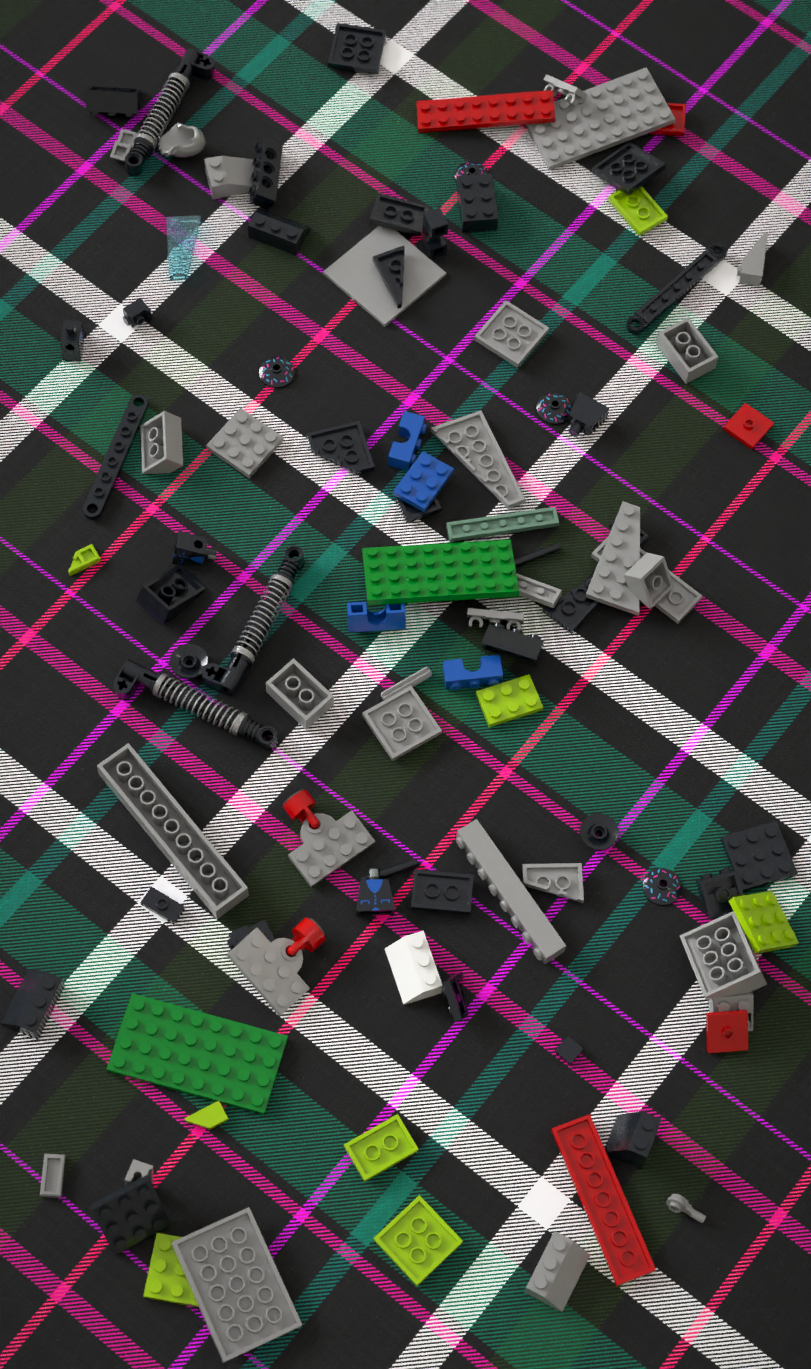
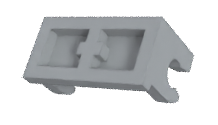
[125,1159,153,1186]

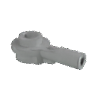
[666,1194,706,1223]

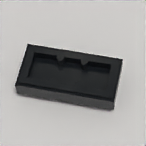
[140,886,185,924]

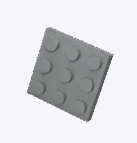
[474,300,549,368]
[206,408,284,478]
[362,686,442,761]

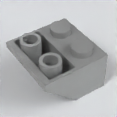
[708,992,754,1031]

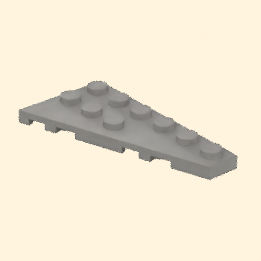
[585,501,640,616]

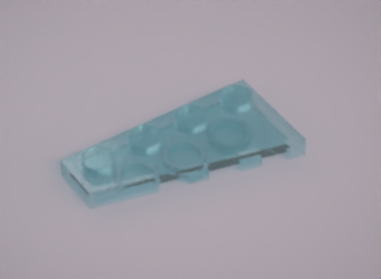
[166,215,201,280]

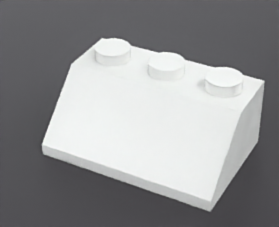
[385,931,443,1005]

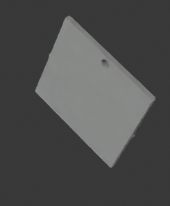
[323,226,446,327]

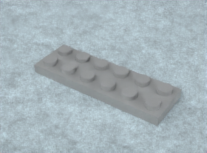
[591,536,702,624]

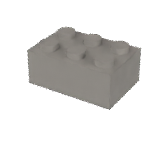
[656,317,718,384]
[266,658,334,730]

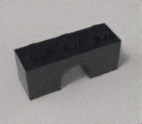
[422,207,448,260]

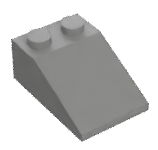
[204,156,254,199]

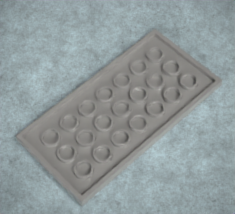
[526,67,675,171]

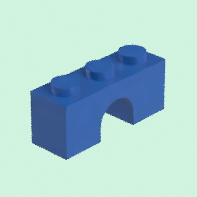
[388,411,427,471]
[347,602,406,632]
[442,655,503,690]

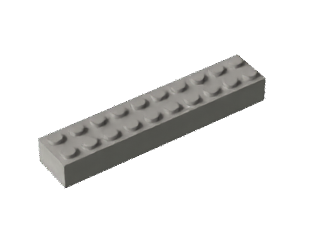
[97,743,249,919]

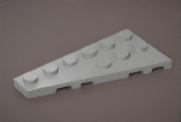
[431,410,525,509]

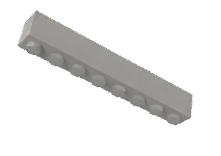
[455,819,566,964]

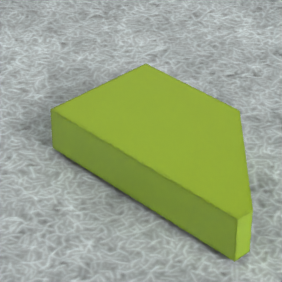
[68,544,101,576]
[185,1101,228,1130]

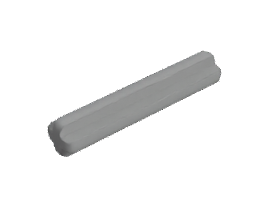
[381,667,432,700]

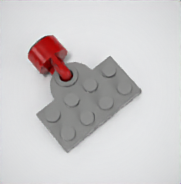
[283,789,375,887]
[226,918,325,1016]

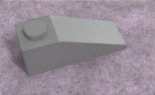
[737,232,768,286]

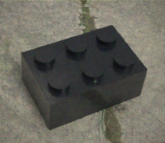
[456,173,498,232]

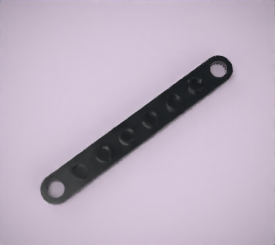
[626,242,727,334]
[83,394,148,520]

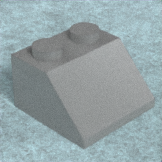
[624,553,674,609]

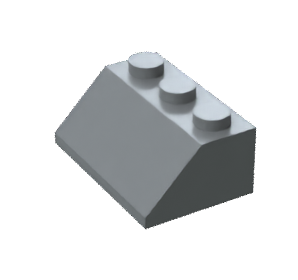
[140,411,183,474]
[524,1231,590,1312]

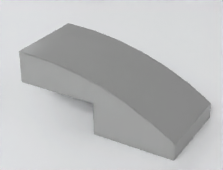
[110,128,138,162]

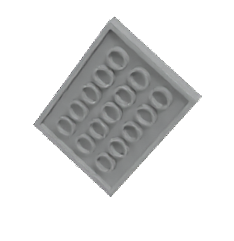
[171,1207,302,1363]

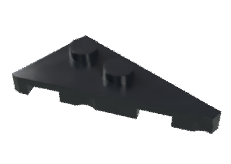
[373,245,405,308]

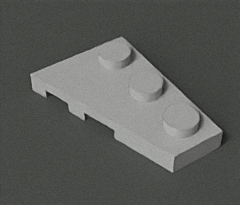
[522,863,584,903]

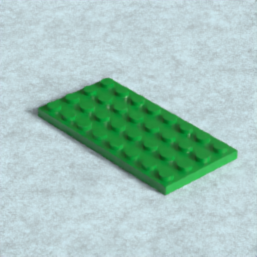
[362,539,519,606]
[106,993,288,1115]

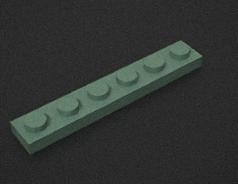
[446,507,559,542]

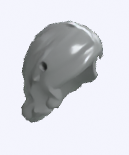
[158,123,206,157]

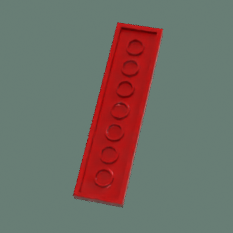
[416,90,555,133]
[551,1114,656,1287]

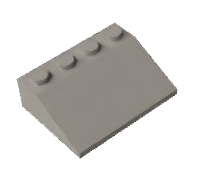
[680,911,767,999]

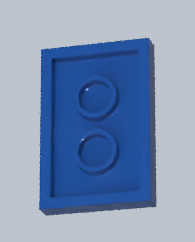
[393,451,454,512]

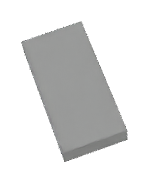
[40,1154,66,1198]

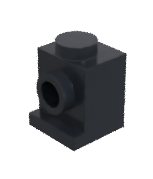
[122,298,152,328]

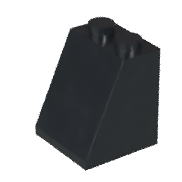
[605,1111,662,1169]

